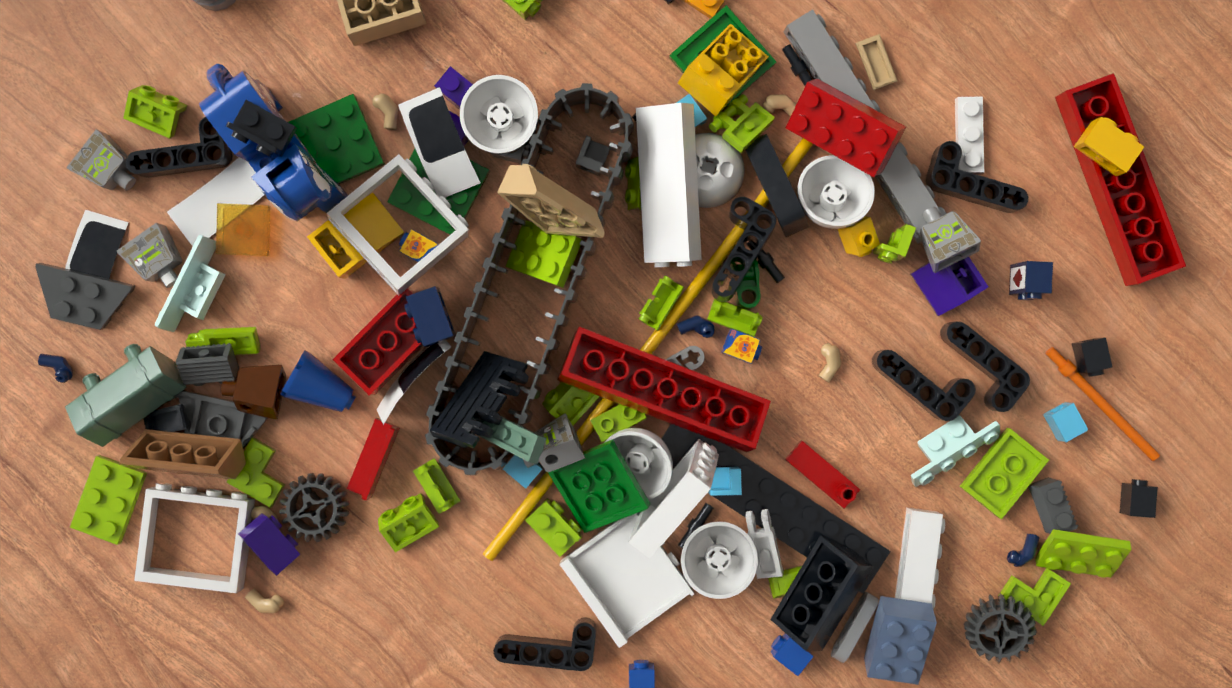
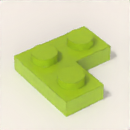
[226,438,285,508]
[998,568,1071,626]

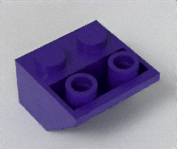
[910,257,989,316]

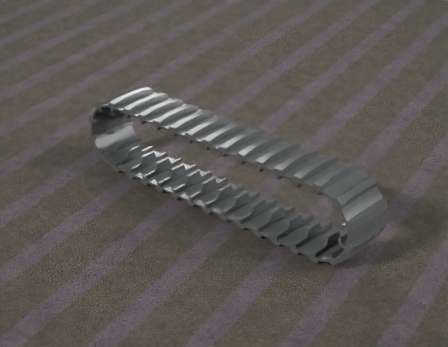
[425,83,634,476]

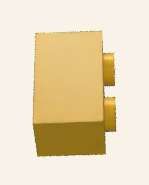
[1074,117,1144,176]

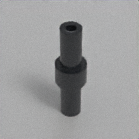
[782,44,813,86]
[746,241,785,283]
[678,503,714,549]

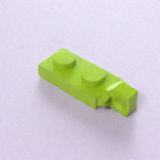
[185,327,261,355]

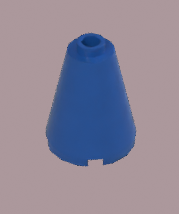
[280,350,356,412]

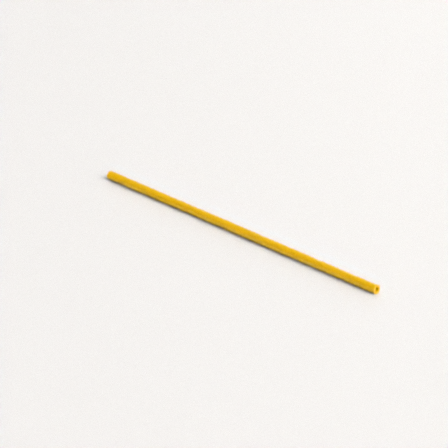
[483,138,814,561]

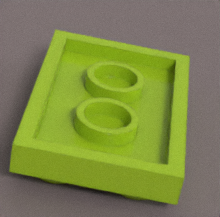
[505,220,583,288]
[959,428,1049,520]
[70,455,147,545]
[1035,529,1132,578]

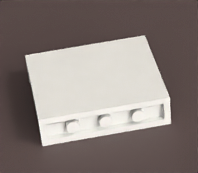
[560,512,694,648]

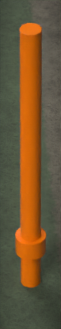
[1045,347,1160,461]

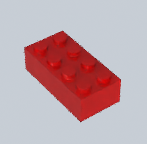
[785,79,906,177]
[332,287,423,396]

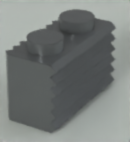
[176,343,239,386]
[1028,477,1078,534]

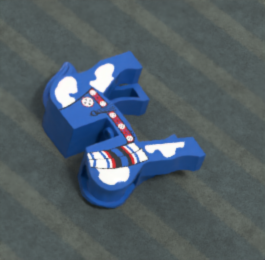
[199,64,348,222]

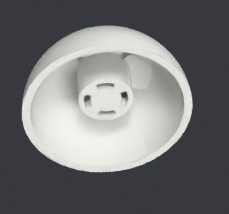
[460,75,538,154]
[695,133,745,208]
[797,155,875,229]
[604,428,673,499]
[681,521,758,599]

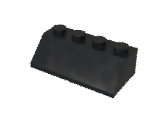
[770,535,873,652]

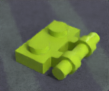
[709,94,775,153]

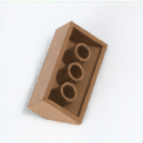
[120,429,246,479]

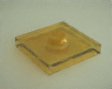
[216,203,270,256]

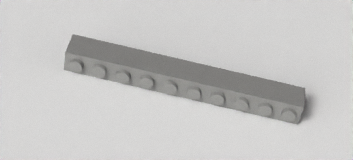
[784,9,947,244]

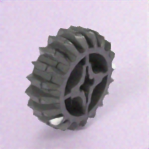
[279,473,350,542]
[964,593,1037,663]

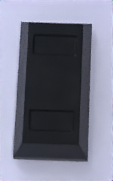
[143,404,189,432]

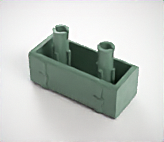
[65,344,187,447]

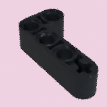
[126,117,233,178]
[745,134,809,238]
[926,141,1029,213]
[712,197,776,302]
[940,321,1030,412]
[872,350,976,421]
[493,617,596,671]

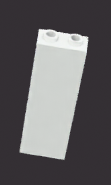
[636,103,702,267]

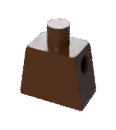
[221,364,286,420]

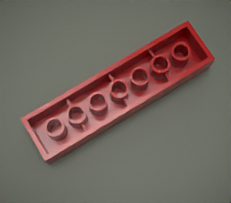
[1055,73,1186,286]
[557,327,771,452]

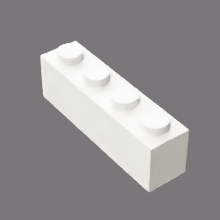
[895,507,945,609]

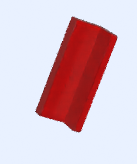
[347,418,400,501]

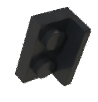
[226,100,297,157]

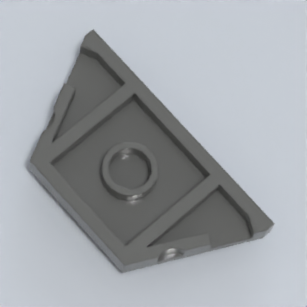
[35,263,135,330]
[175,390,268,449]

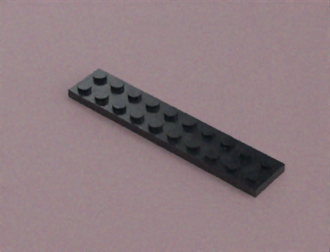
[661,424,891,594]

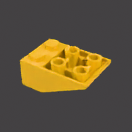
[678,24,769,116]
[307,193,405,279]

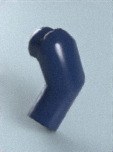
[677,315,715,338]
[38,354,73,383]
[1007,534,1040,567]

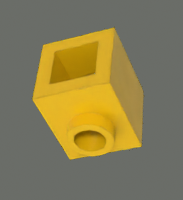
[838,216,880,257]

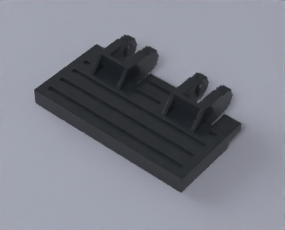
[430,351,529,448]

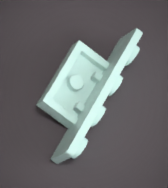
[155,235,226,332]
[911,415,1000,487]

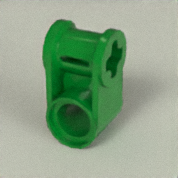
[731,260,761,310]

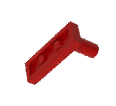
[785,440,860,509]

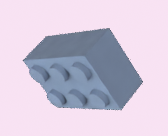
[864,596,937,685]

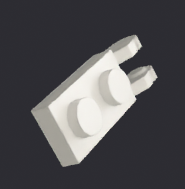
[746,509,783,579]

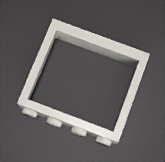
[327,154,469,296]
[628,439,719,559]
[134,483,255,593]

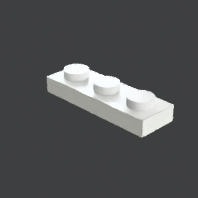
[955,97,984,174]

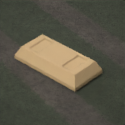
[855,34,897,90]

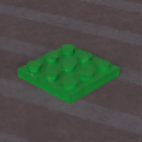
[669,5,776,112]
[288,94,385,184]
[387,149,490,235]
[548,439,651,533]

